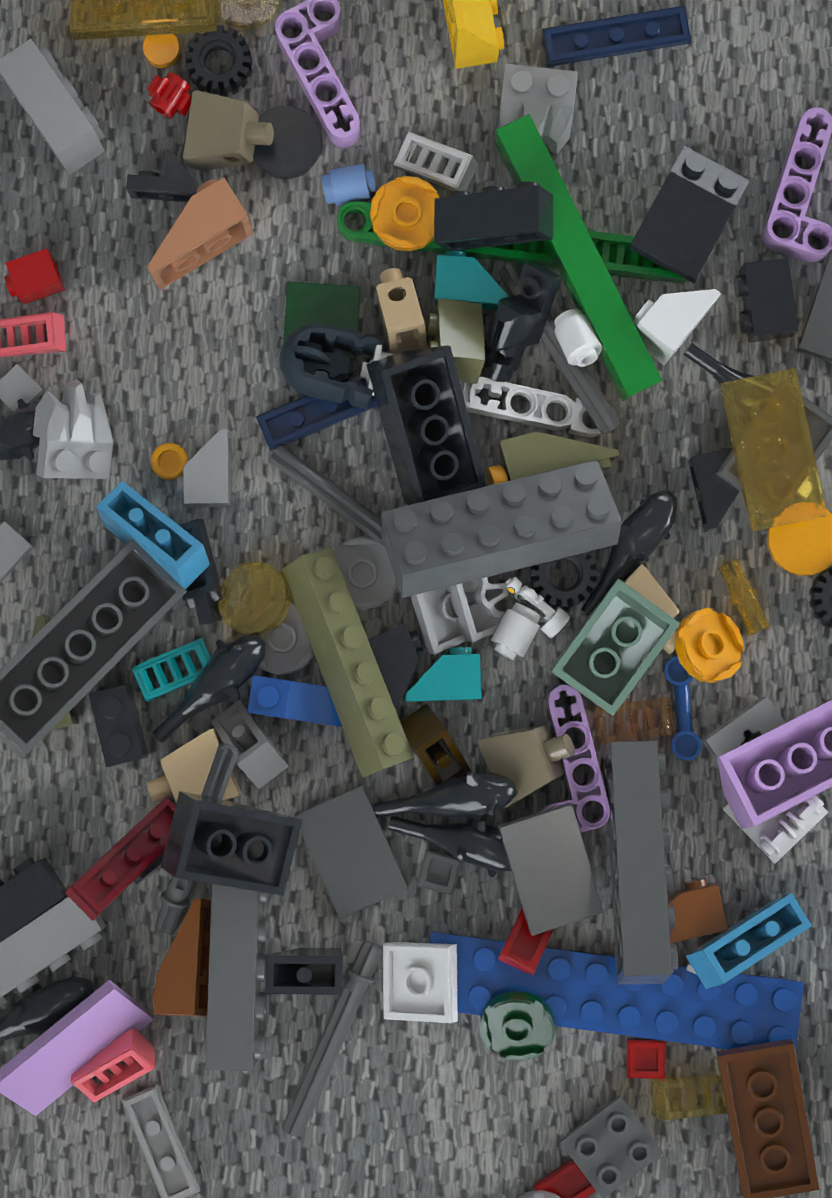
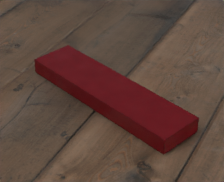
[65,796,176,921]

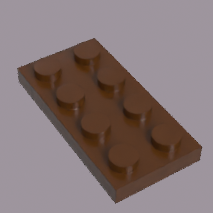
[716,1039,820,1198]

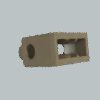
[183,91,274,170]
[478,725,575,808]

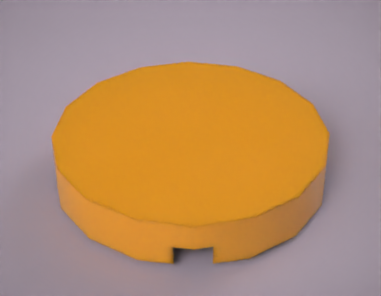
[370,176,440,252]
[767,503,832,576]
[675,608,744,683]

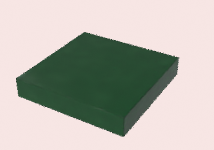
[283,281,361,361]

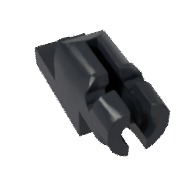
[481,260,562,382]

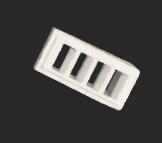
[394,132,478,191]

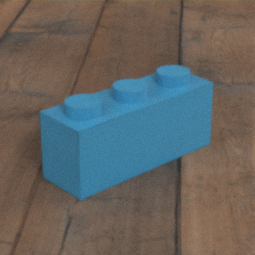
[96,481,210,589]
[686,893,812,989]

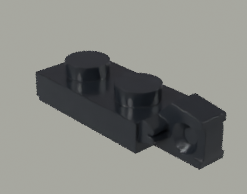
[179,519,222,625]

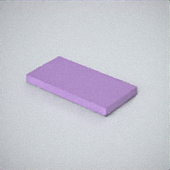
[0,980,154,1116]

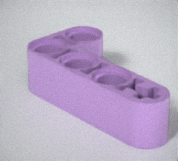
[275,0,361,148]
[761,107,832,263]
[539,685,610,833]

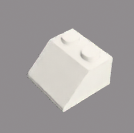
[633,289,721,365]

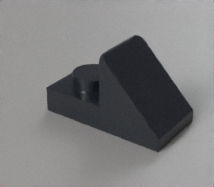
[126,149,199,203]

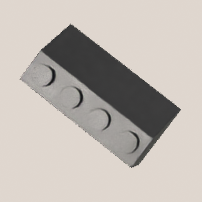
[366,345,487,505]

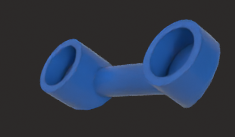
[664,656,702,761]

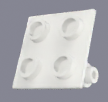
[723,795,828,864]

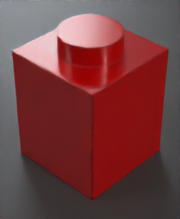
[4,248,65,304]

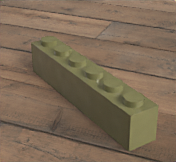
[281,547,414,778]

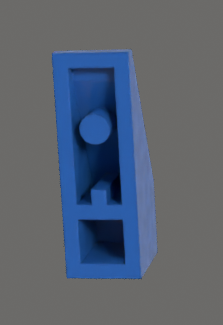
[247,676,342,727]

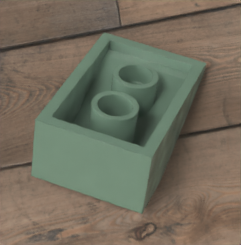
[549,579,681,716]

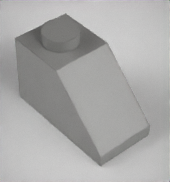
[177,429,232,508]
[210,699,289,789]

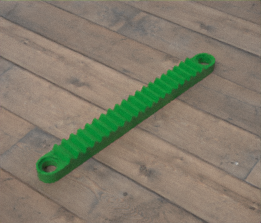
[337,201,688,283]

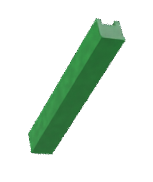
[495,114,662,401]

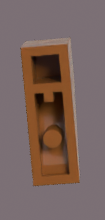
[612,878,728,952]
[152,899,211,1017]

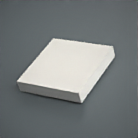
[383,942,458,1023]

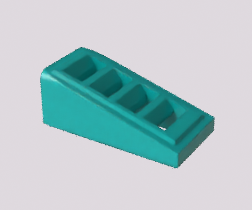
[131,638,211,702]

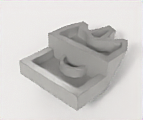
[498,63,578,154]
[33,379,113,479]
[410,577,509,655]

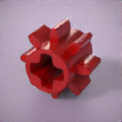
[146,72,192,119]

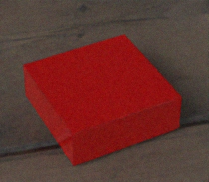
[626,1039,665,1079]

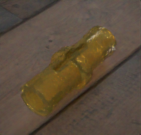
[717,559,771,636]

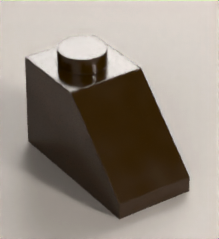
[400,703,472,785]

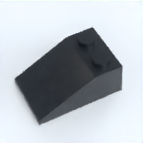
[628,146,750,283]
[161,791,302,896]

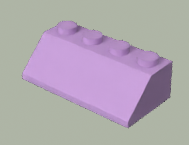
[717,700,832,829]

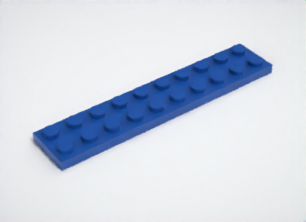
[429,931,804,1052]

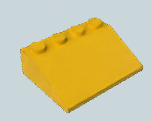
[443,0,504,69]

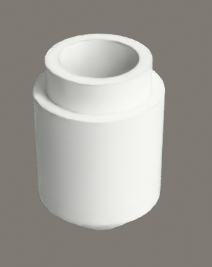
[554,309,602,367]
[491,602,541,660]

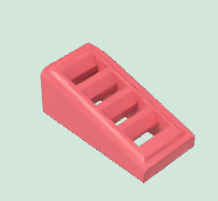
[0,312,66,358]
[71,1027,155,1103]

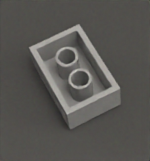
[0,38,105,175]

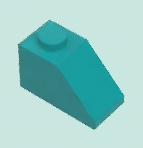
[434,251,509,310]
[406,647,482,702]

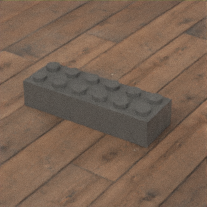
[381,460,622,598]
[0,539,187,758]
[605,741,678,985]
[205,884,271,1071]

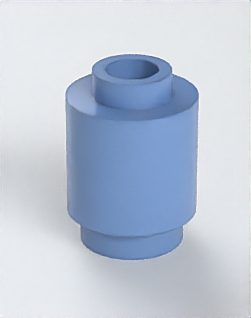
[321,163,377,206]

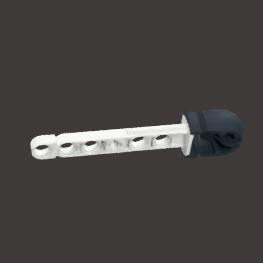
[280,323,601,437]

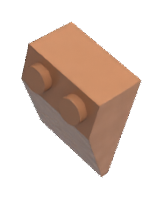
[147,177,253,290]

